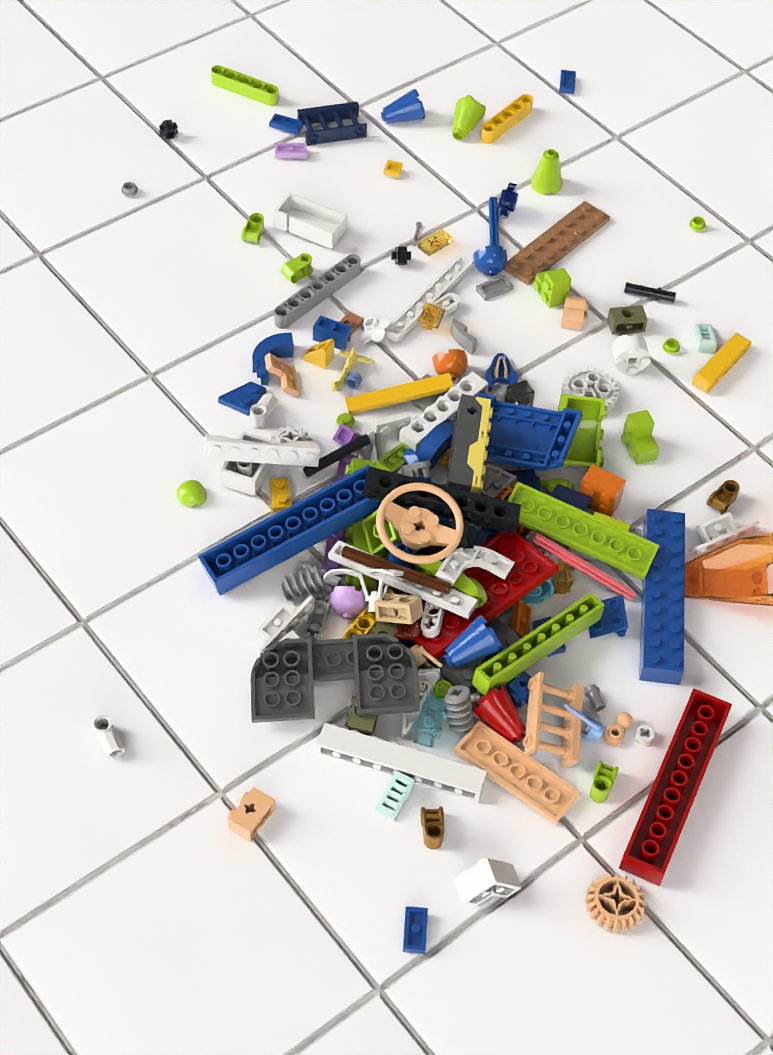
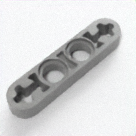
[302,585,332,640]

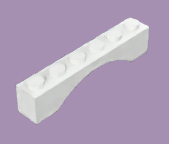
[203,434,320,467]

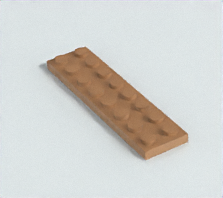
[503,201,610,286]

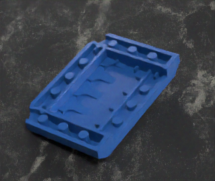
[477,393,583,471]

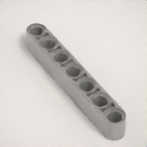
[274,254,361,329]

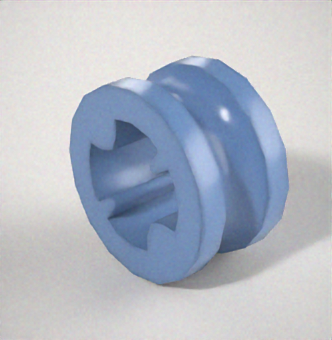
[344,372,362,389]

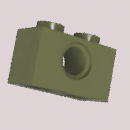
[607,305,648,335]

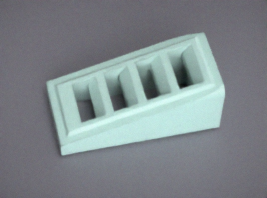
[694,324,717,353]
[375,771,415,821]

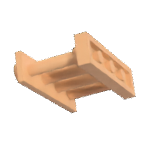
[523,672,583,768]

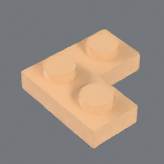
[265,353,300,397]

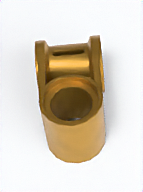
[706,480,740,515]
[420,806,444,850]

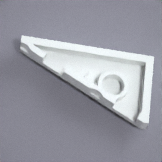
[402,668,441,739]

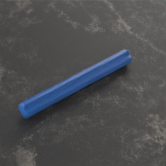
[488,196,499,245]

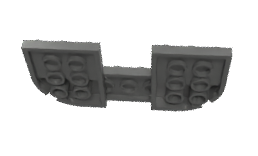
[250,633,420,723]

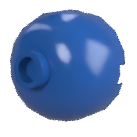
[473,245,507,277]

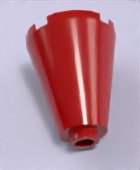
[472,684,526,744]

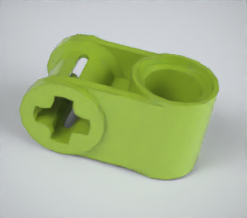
[241,213,264,244]
[280,253,313,283]
[589,760,619,803]

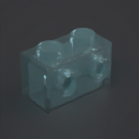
[413,696,447,748]

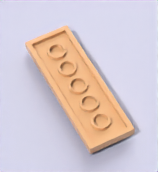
[453,721,581,826]

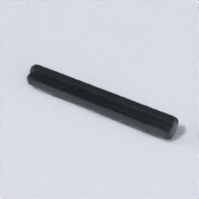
[303,434,371,477]

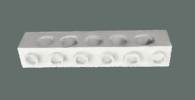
[399,372,489,452]

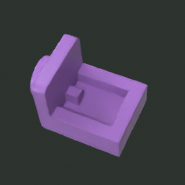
[333,423,361,446]

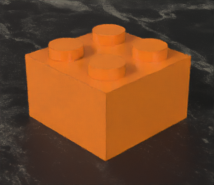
[579,464,626,517]

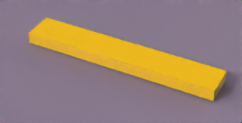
[345,373,454,415]

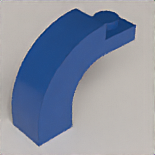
[252,332,293,385]
[415,420,454,468]

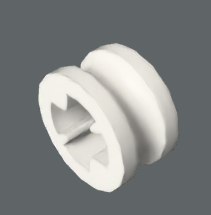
[634,725,655,746]

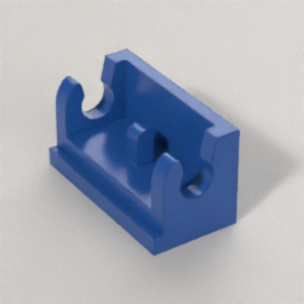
[313,315,352,350]

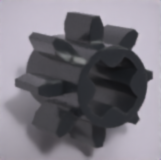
[158,119,179,140]
[391,247,411,265]

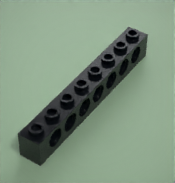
[361,466,521,534]

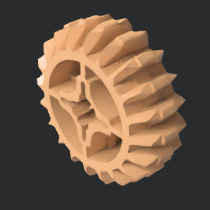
[585,872,646,933]

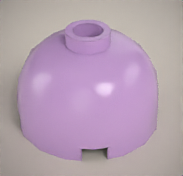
[330,586,370,620]

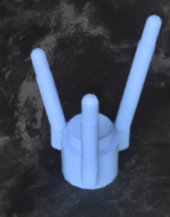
[559,704,606,742]

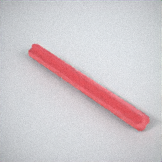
[532,533,636,601]

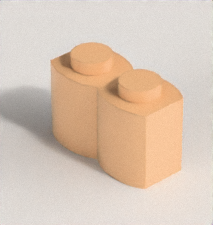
[561,294,589,330]

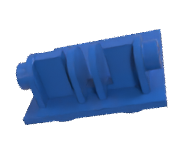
[589,595,629,639]

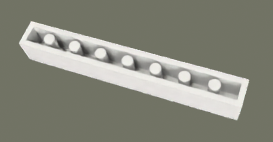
[316,723,487,803]

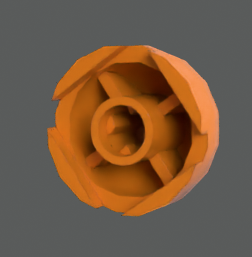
[432,349,468,381]

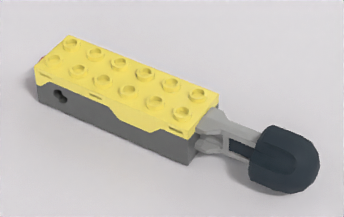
[438,394,493,559]

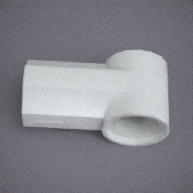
[250,393,278,428]
[93,714,125,759]

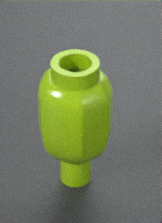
[540,478,574,493]

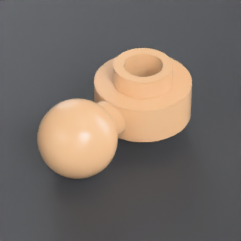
[603,712,633,746]

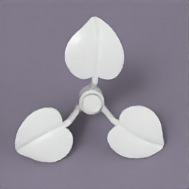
[324,568,404,613]

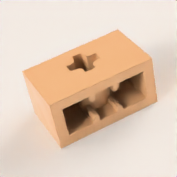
[228,787,275,842]

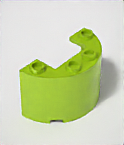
[558,394,608,469]

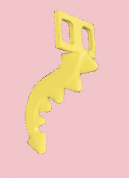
[332,347,373,392]

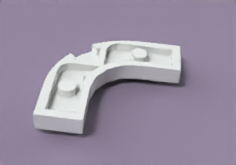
[435,546,515,586]

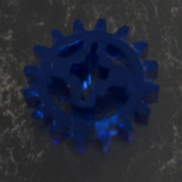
[498,182,519,219]

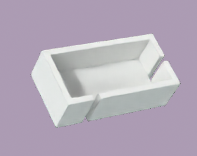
[273,192,348,249]

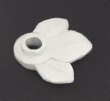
[360,317,391,345]

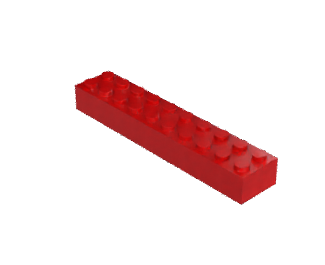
[618,688,732,886]

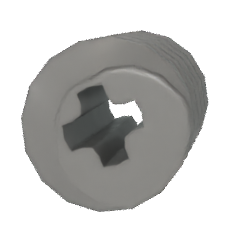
[282,566,326,601]
[444,685,475,732]

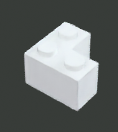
[454,857,522,906]

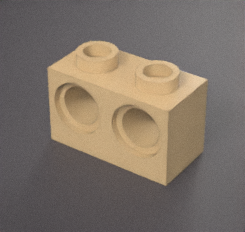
[374,593,424,624]

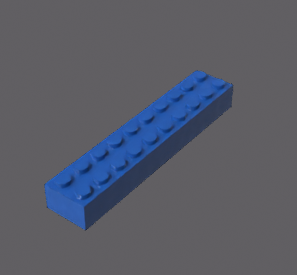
[198,464,382,596]
[639,509,685,685]

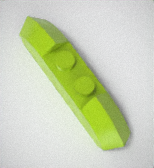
[414,555,487,608]

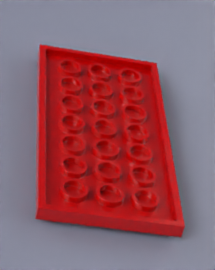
[399,531,559,659]

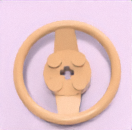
[376,483,464,564]

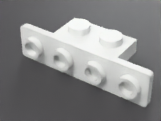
[689,512,760,554]
[256,595,315,658]

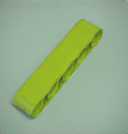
[211,65,279,106]

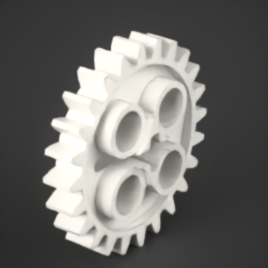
[561,367,620,412]

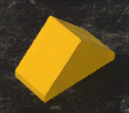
[302,338,334,369]

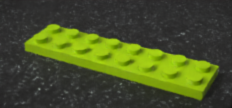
[508,481,660,580]

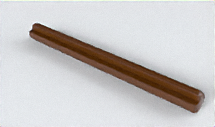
[341,546,452,594]

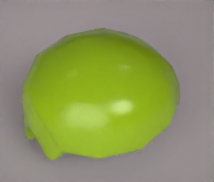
[176,480,207,508]

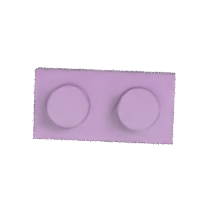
[275,143,307,159]

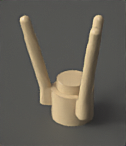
[410,644,444,691]

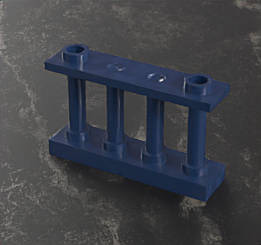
[297,101,367,146]

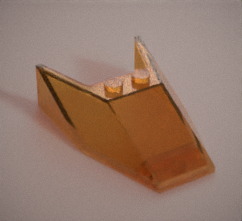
[685,532,773,606]

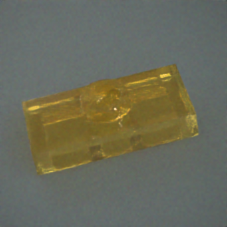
[417,229,453,256]

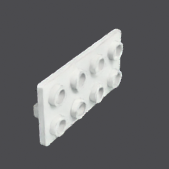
[361,412,411,461]

